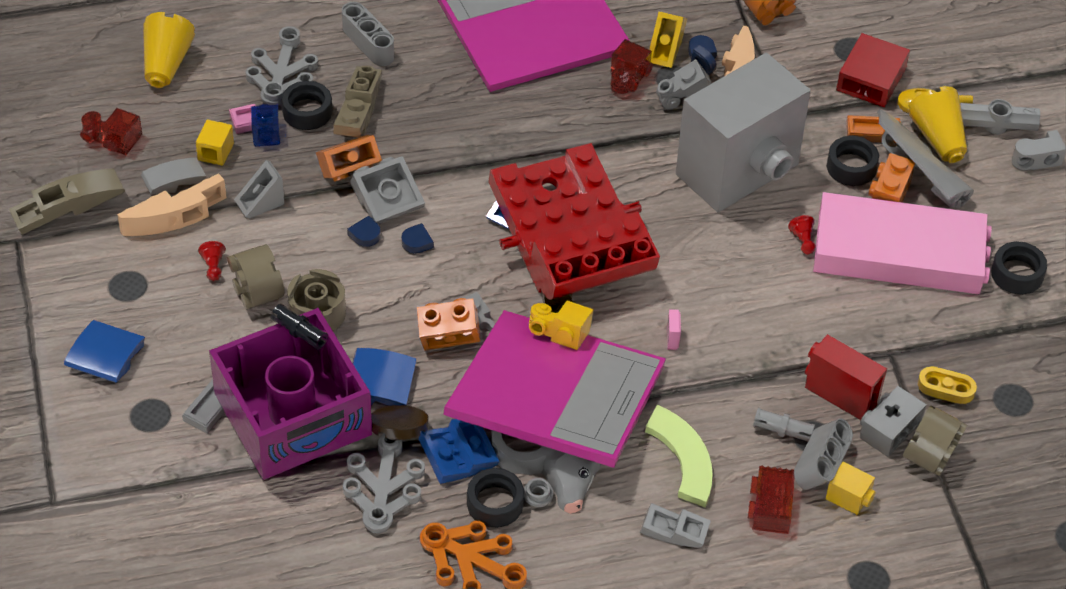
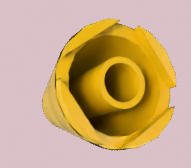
[143,12,195,88]
[908,86,967,163]

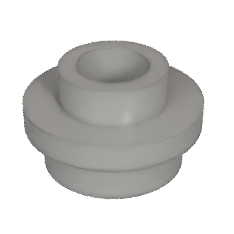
[524,478,553,507]

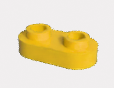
[918,366,977,404]

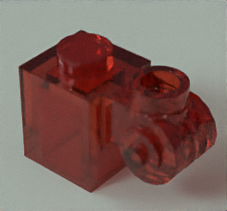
[610,39,653,94]
[80,108,143,156]

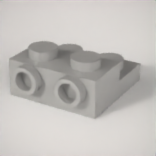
[350,156,425,224]

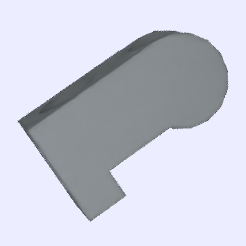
[1012,130,1066,170]

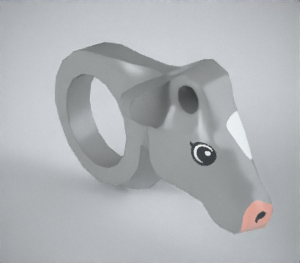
[491,430,601,514]

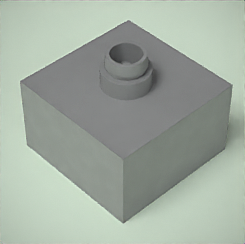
[676,52,811,213]

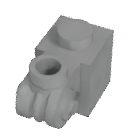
[656,59,712,110]

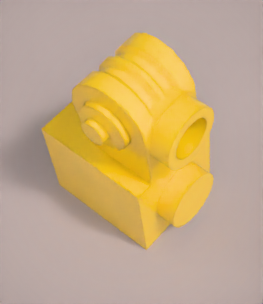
[528,301,593,350]

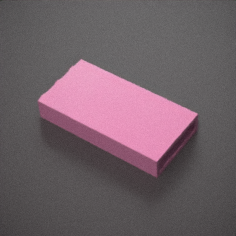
[813,192,992,294]

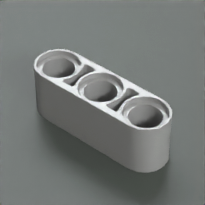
[342,2,394,66]
[794,418,853,490]

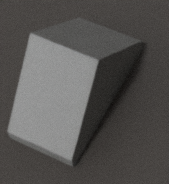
[234,160,285,219]

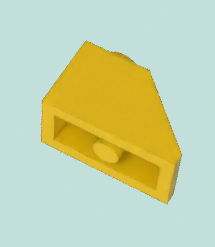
[646,11,687,68]

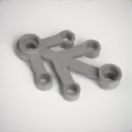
[246,26,318,106]
[343,433,425,534]

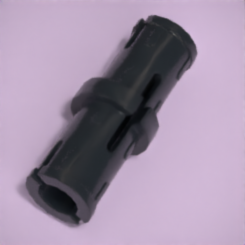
[271,303,328,350]

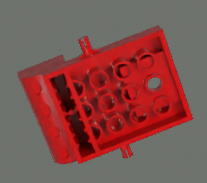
[488,143,660,300]

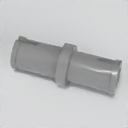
[753,408,815,442]

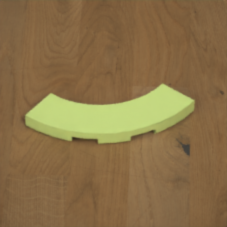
[645,405,713,508]

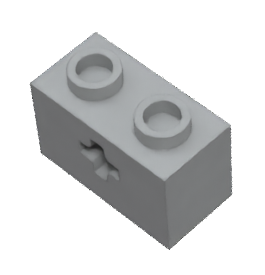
[859,386,927,457]

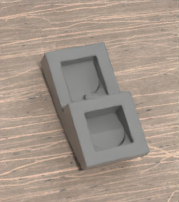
[141,158,206,194]
[640,503,711,548]

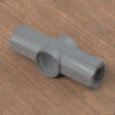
[960,99,1040,134]

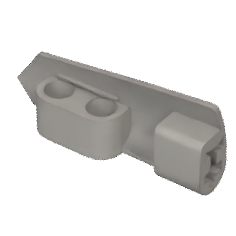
[877,109,974,208]

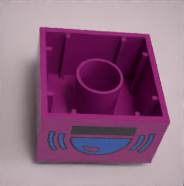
[209,308,372,480]

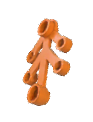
[420,521,527,589]

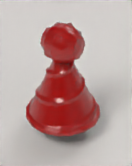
[788,215,816,255]
[198,241,226,281]

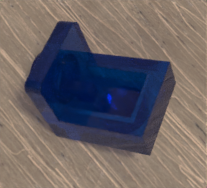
[251,104,280,147]

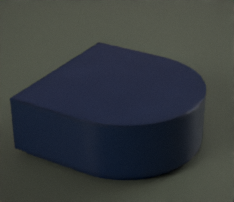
[688,35,717,59]
[691,45,717,76]
[347,216,381,247]
[401,223,434,254]

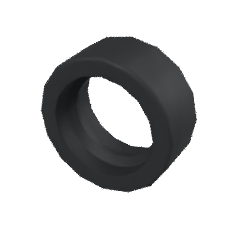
[281,80,333,130]
[826,135,880,186]
[991,241,1047,295]
[467,468,524,528]

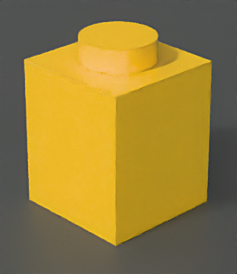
[196,119,234,166]
[826,461,876,515]

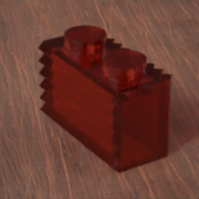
[747,465,795,534]

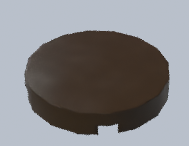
[371,405,429,440]

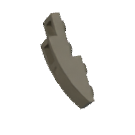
[333,66,382,138]
[9,169,125,235]

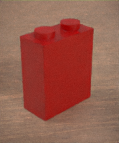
[836,33,910,108]
[804,334,887,420]

